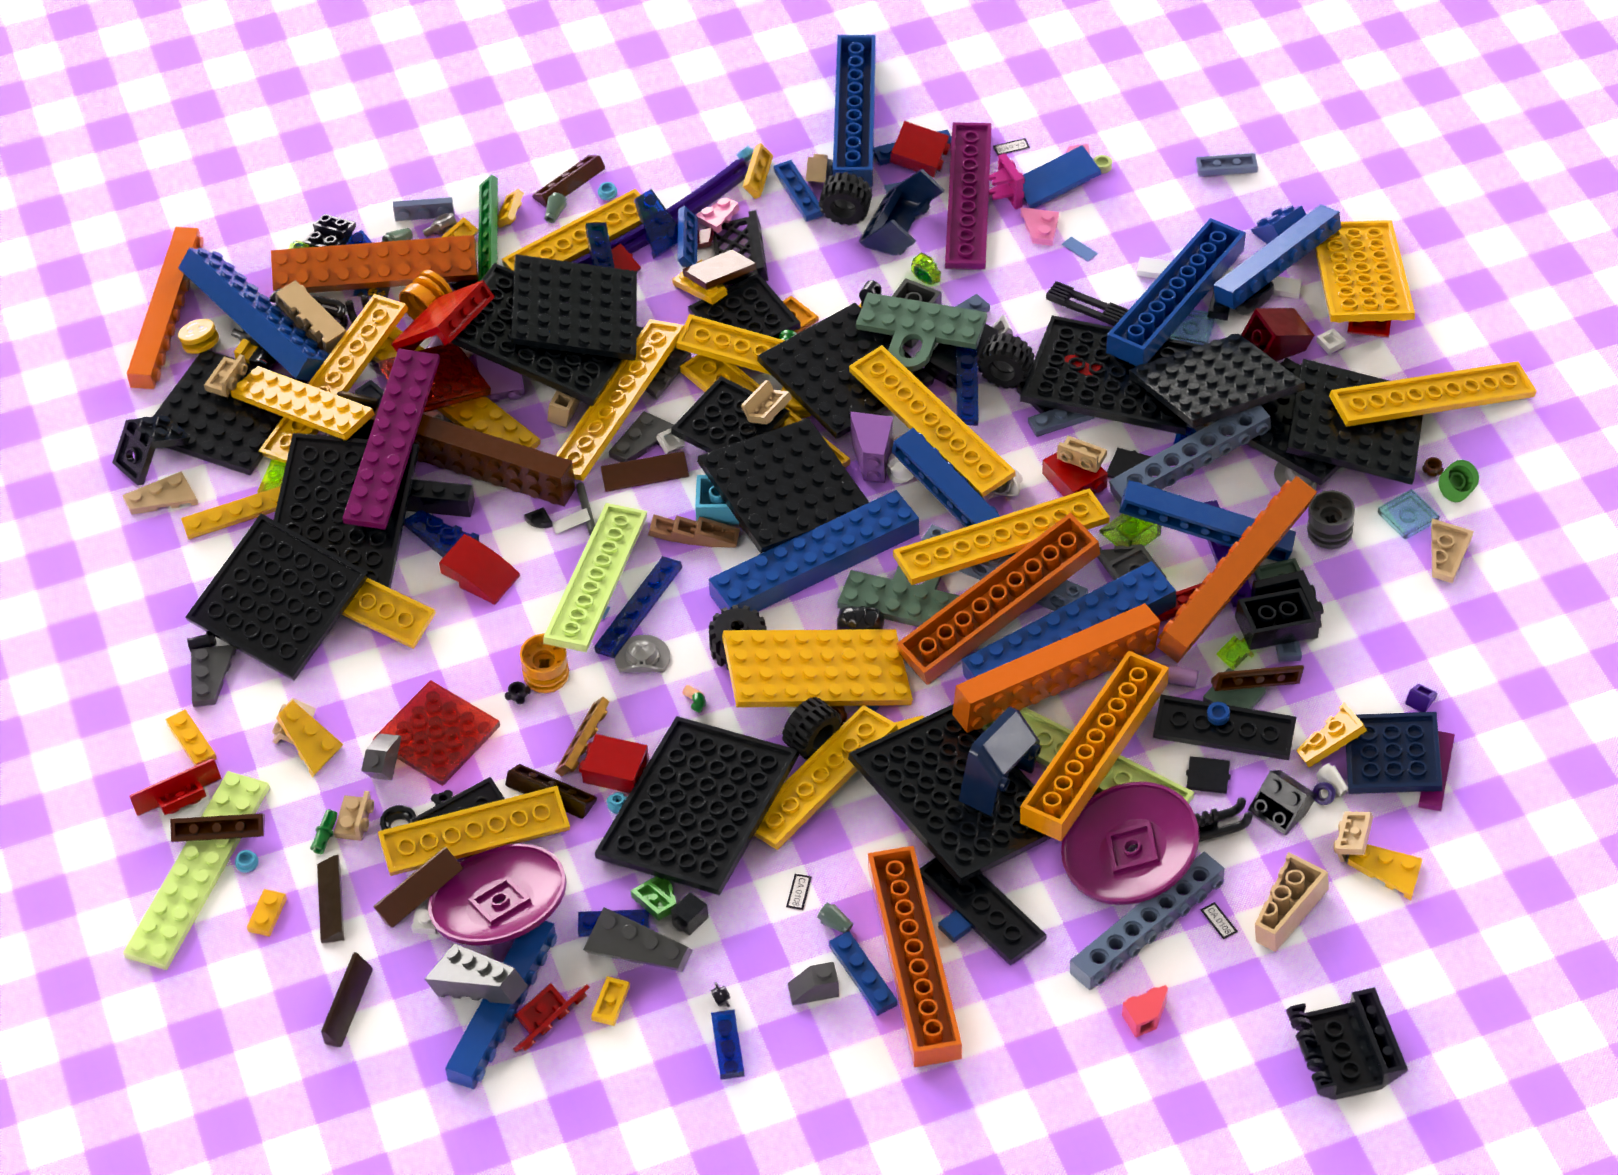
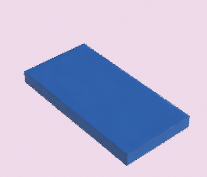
[1023,145,1101,209]

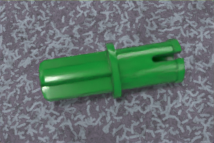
[310,809,337,854]

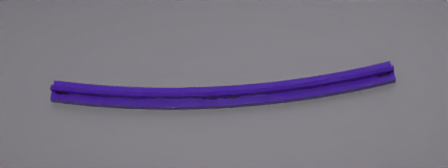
[572,158,749,265]

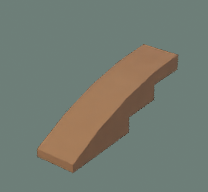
[648,514,740,548]

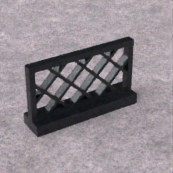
[713,210,769,286]

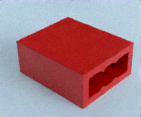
[890,120,951,178]
[1042,452,1108,497]
[579,734,649,793]

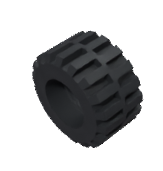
[819,172,872,225]
[977,333,1035,389]
[782,697,841,760]

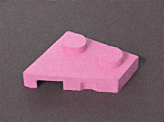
[696,197,740,233]
[1020,207,1059,246]

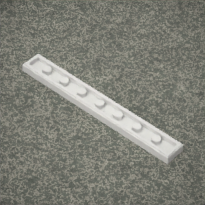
[1136,257,1302,299]

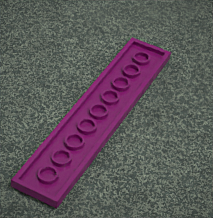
[945,122,992,270]
[342,349,440,530]

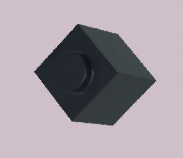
[671,892,709,936]

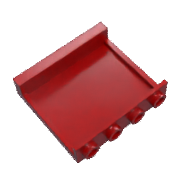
[391,280,495,352]

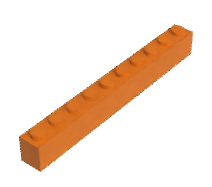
[126,227,204,389]

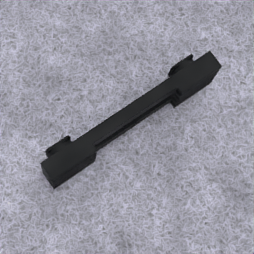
[1046,281,1129,326]

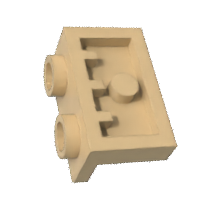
[334,791,374,841]
[1333,811,1374,862]

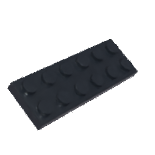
[1153,694,1296,760]
[920,857,1046,966]

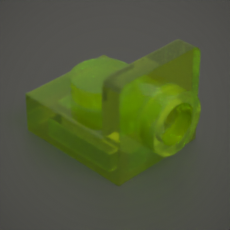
[1216,635,1255,670]

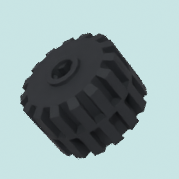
[709,605,767,670]

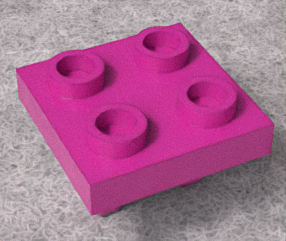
[989,153,1025,210]

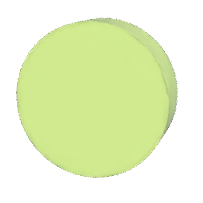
[1093,155,1112,174]

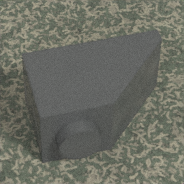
[361,733,402,780]
[787,961,839,1006]

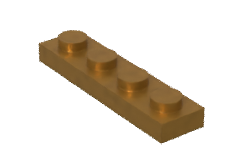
[555,697,610,777]

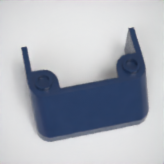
[859,169,945,256]
[959,707,1042,816]

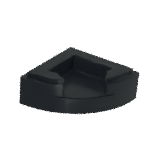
[524,507,553,528]

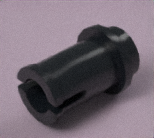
[187,632,217,652]

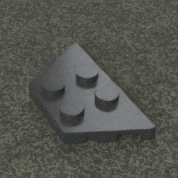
[1097,544,1167,580]

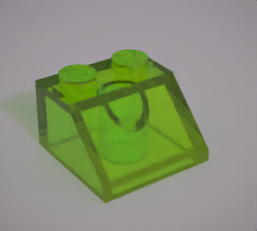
[1099,514,1162,547]

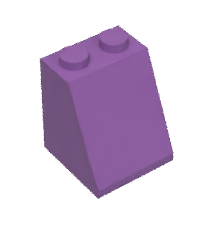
[475,354,525,403]
[850,412,894,483]

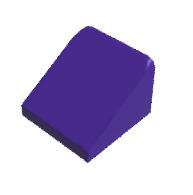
[1405,684,1438,712]

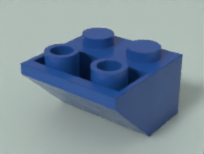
[1251,205,1307,244]

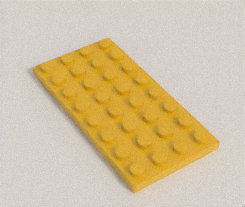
[1315,220,1415,323]
[722,629,913,708]

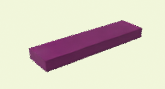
[1418,731,1455,811]

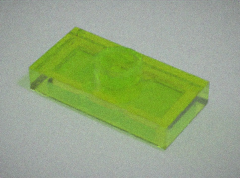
[257,459,286,493]

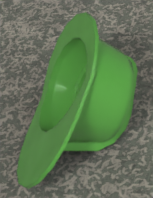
[1438,460,1479,503]

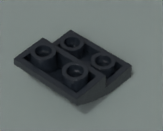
[302,214,356,248]

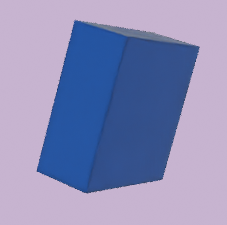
[938,910,972,943]

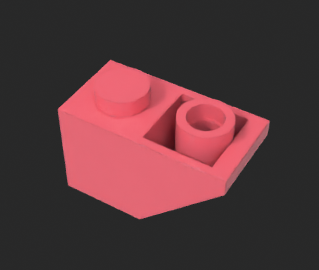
[1122,985,1168,1038]

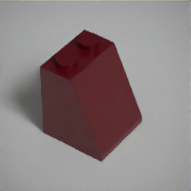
[1241,308,1315,362]

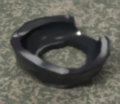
[380,805,416,830]

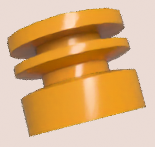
[399,270,453,320]
[520,633,569,693]

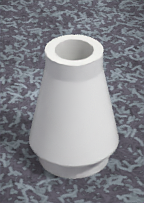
[1316,763,1348,798]

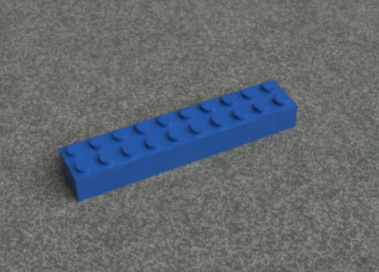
[833,35,876,187]
[1106,218,1246,366]
[178,248,329,381]
[708,490,919,612]
[962,561,1176,680]

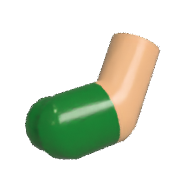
[682,685,706,713]

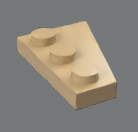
[122,471,199,515]
[1431,518,1474,583]

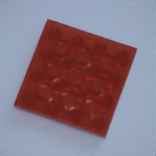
[379,343,491,413]
[372,680,500,786]

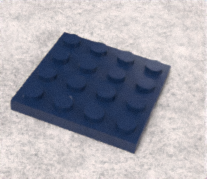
[1346,712,1443,794]

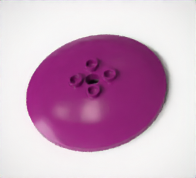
[1061,782,1200,905]
[428,844,567,946]

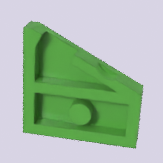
[630,876,677,921]

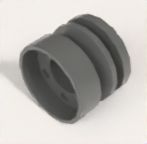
[1307,490,1355,549]

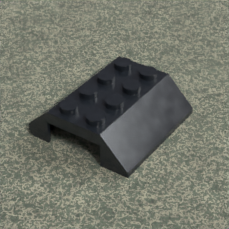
[1286,987,1408,1100]

